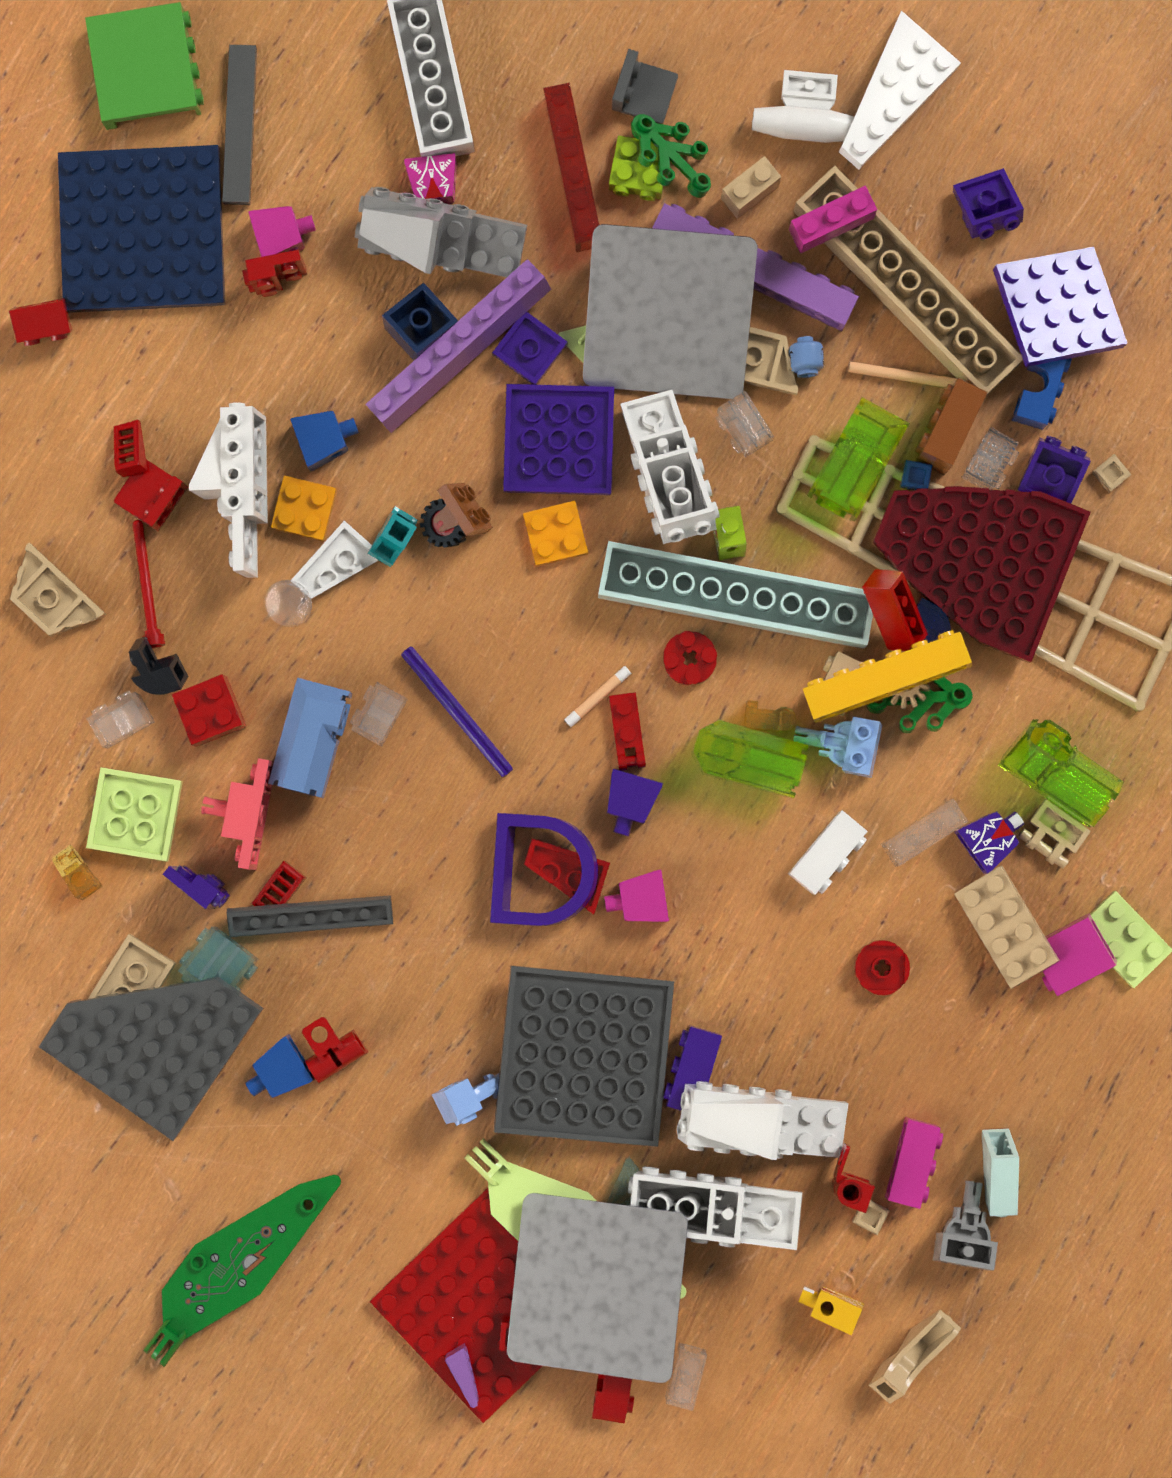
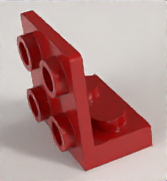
[114,459,188,531]

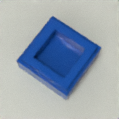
[900,460,933,490]

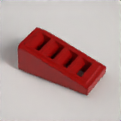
[113,420,148,477]
[252,861,307,906]

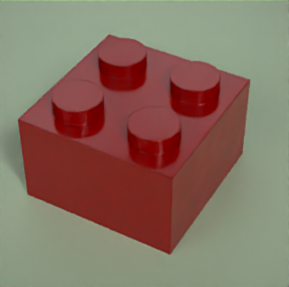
[171,674,247,747]

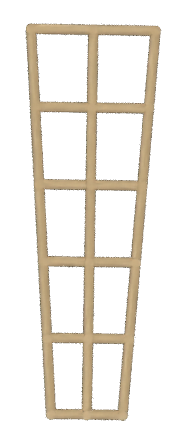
[776,435,1172,711]

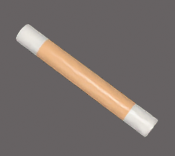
[564,666,632,727]

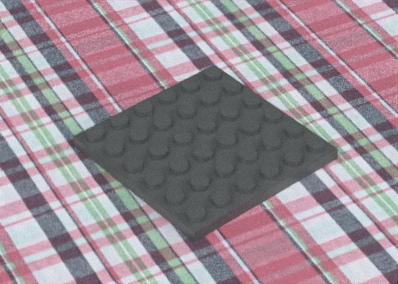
[493,965,674,1147]

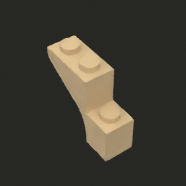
[869,1310,961,1404]

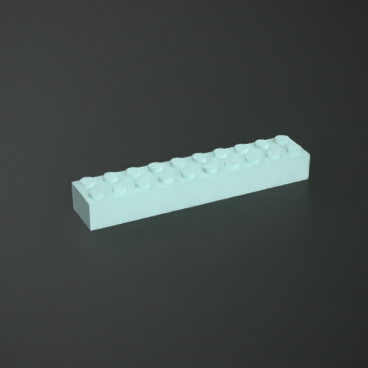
[598,541,873,649]

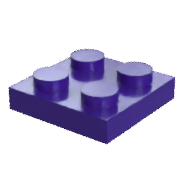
[492,312,568,385]

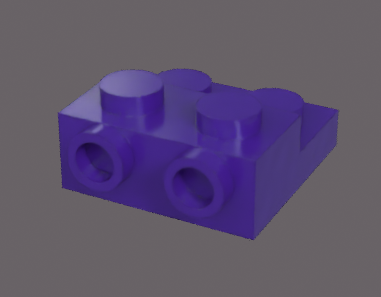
[953,168,1024,239]
[1017,435,1091,503]
[162,865,230,909]

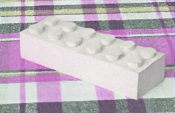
[387,0,475,157]

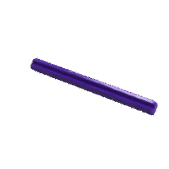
[401,646,513,777]

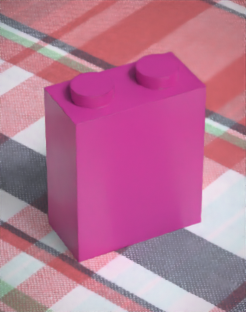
[1042,913,1117,996]

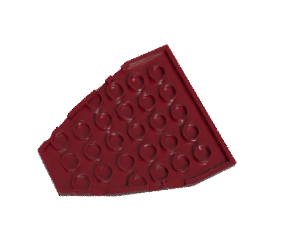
[873,486,1091,663]

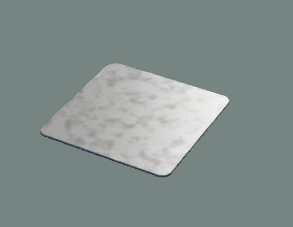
[583,224,757,399]
[507,1193,688,1383]

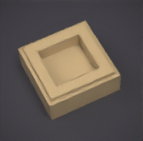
[1092,454,1132,493]
[852,1200,890,1235]

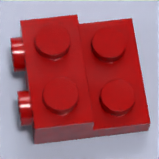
[242,249,307,297]

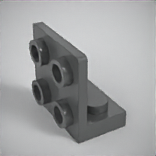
[612,49,678,124]

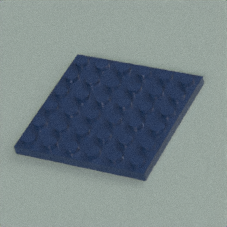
[58,145,225,313]

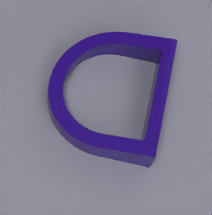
[490,813,598,926]

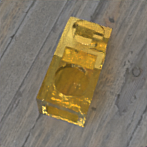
[744,700,796,732]
[52,845,102,900]

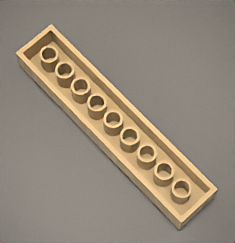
[793,166,1023,396]

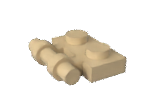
[1018,799,1091,869]

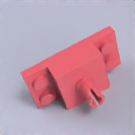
[201,758,274,870]

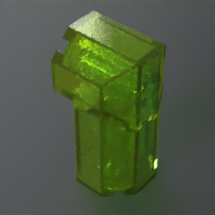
[807,397,910,522]
[998,719,1124,827]
[691,720,809,799]

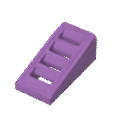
[445,1343,479,1408]

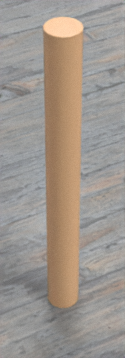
[848,361,957,387]

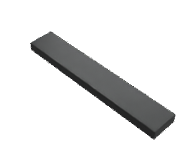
[222,45,257,205]
[226,895,394,937]

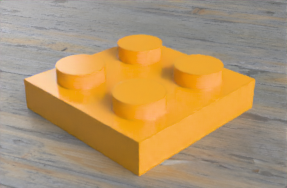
[271,476,337,541]
[523,501,588,567]

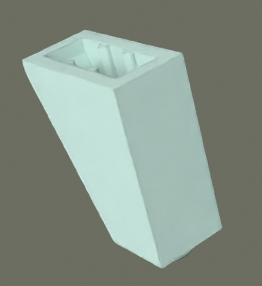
[982,1129,1019,1217]

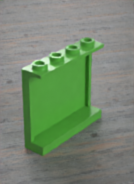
[85,2,204,130]

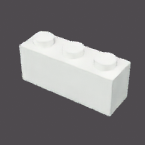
[788,810,868,895]

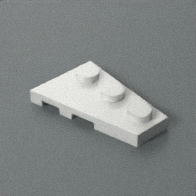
[290,521,379,599]

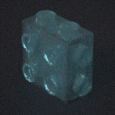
[178,926,259,991]

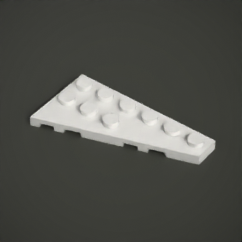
[839,11,961,170]

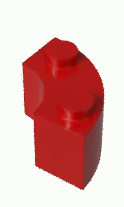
[592,1374,634,1424]

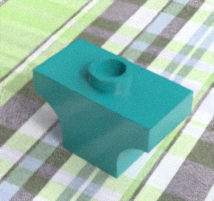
[367,506,418,567]

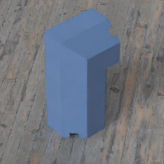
[268,678,352,798]

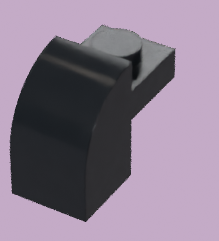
[128,637,189,695]

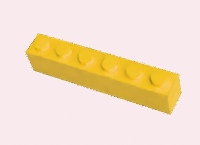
[803,630,972,723]

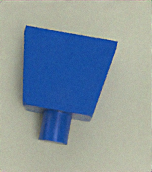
[290,411,359,472]
[245,1034,315,1098]

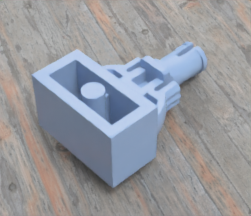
[793,717,882,778]
[431,1073,499,1126]

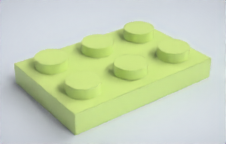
[1090,891,1172,988]

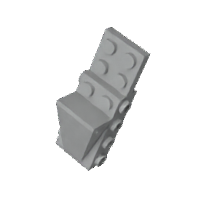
[355,187,528,277]

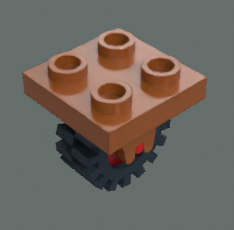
[420,483,493,548]

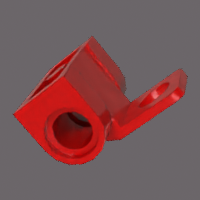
[302,1017,368,1083]
[831,1143,875,1213]

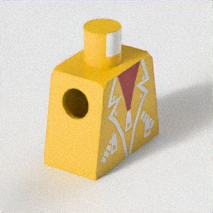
[798,1286,864,1336]

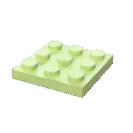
[86,767,183,862]

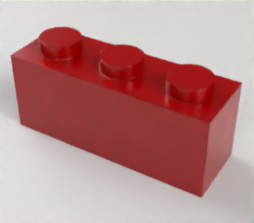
[862,569,928,651]

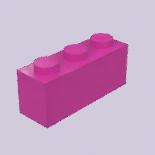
[789,185,878,254]
[885,1117,943,1209]

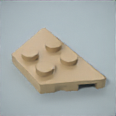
[744,327,798,396]
[10,543,106,637]

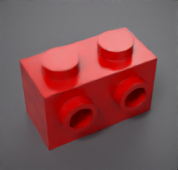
[9,298,72,346]

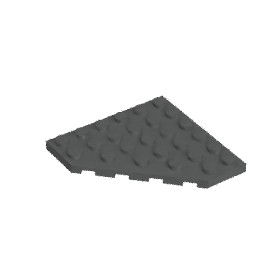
[39,977,264,1141]

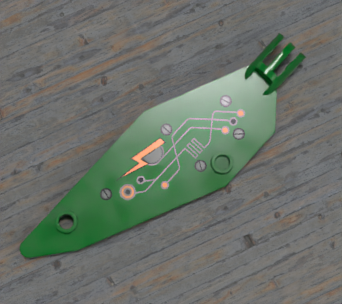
[143,1175,341,1367]

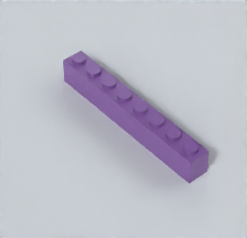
[652,203,859,331]
[366,259,551,433]

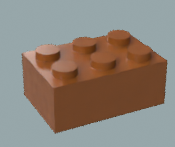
[914,378,988,475]

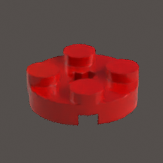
[663,631,717,685]
[854,940,910,995]

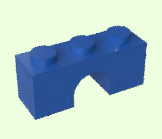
[1011,358,1072,430]

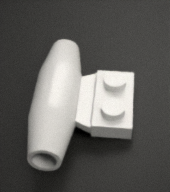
[752,70,855,143]

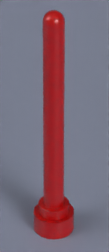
[132,520,165,648]

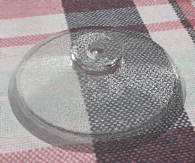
[265,580,312,627]

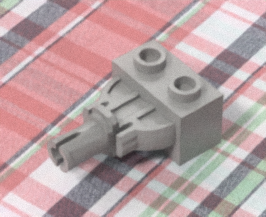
[933,1181,998,1271]

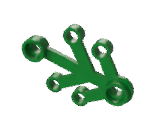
[631,114,711,198]
[866,677,973,733]

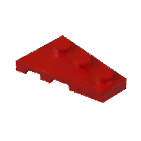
[524,839,610,915]

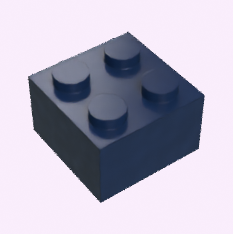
[382,282,458,361]

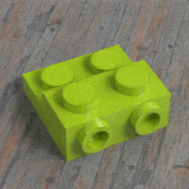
[609,135,665,201]

